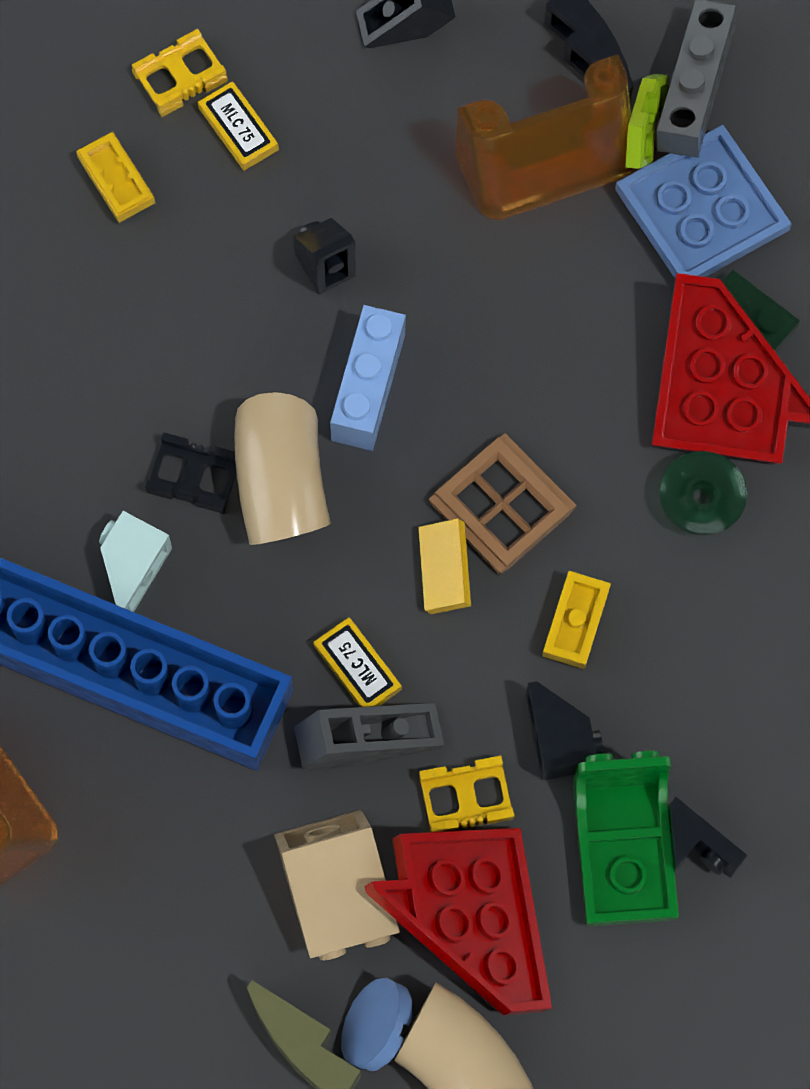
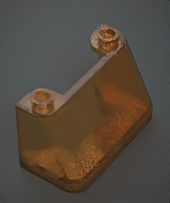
[455,54,633,220]

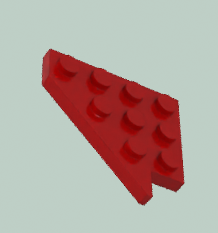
[651,273,810,464]
[364,828,552,1016]

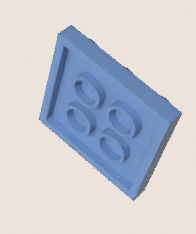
[615,125,792,278]

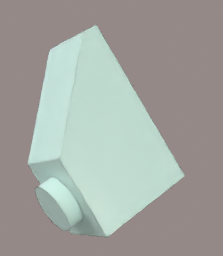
[99,511,172,612]

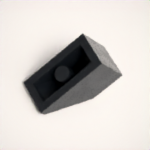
[356,0,456,48]
[294,218,356,295]
[526,681,604,780]

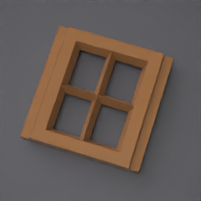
[428,433,577,575]

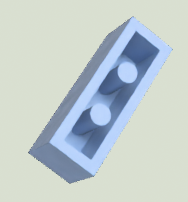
[330,305,406,451]

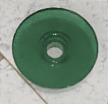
[659,451,747,536]

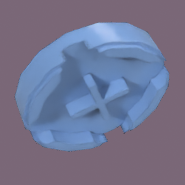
[341,977,412,1071]

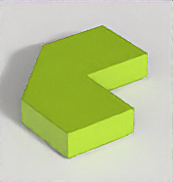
[626,74,669,169]

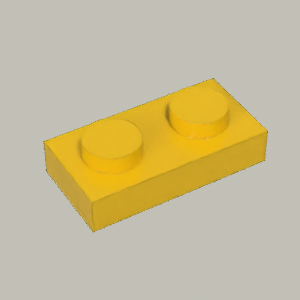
[542,571,611,670]

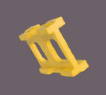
[132,29,228,117]
[419,756,514,832]

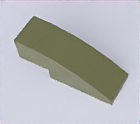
[247,980,361,1089]

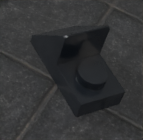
[668,797,748,878]

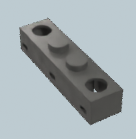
[657,0,736,158]

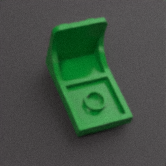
[573,750,679,927]

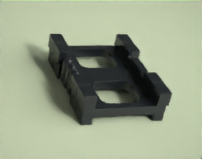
[145,432,237,514]

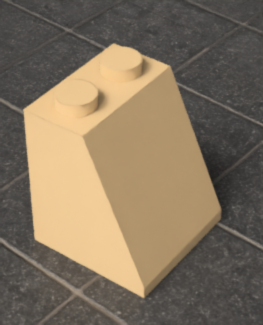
[274,809,400,960]

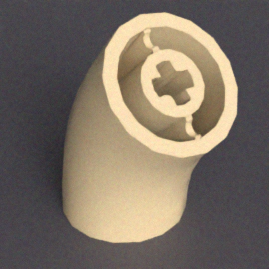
[234,392,331,545]
[394,982,533,1089]

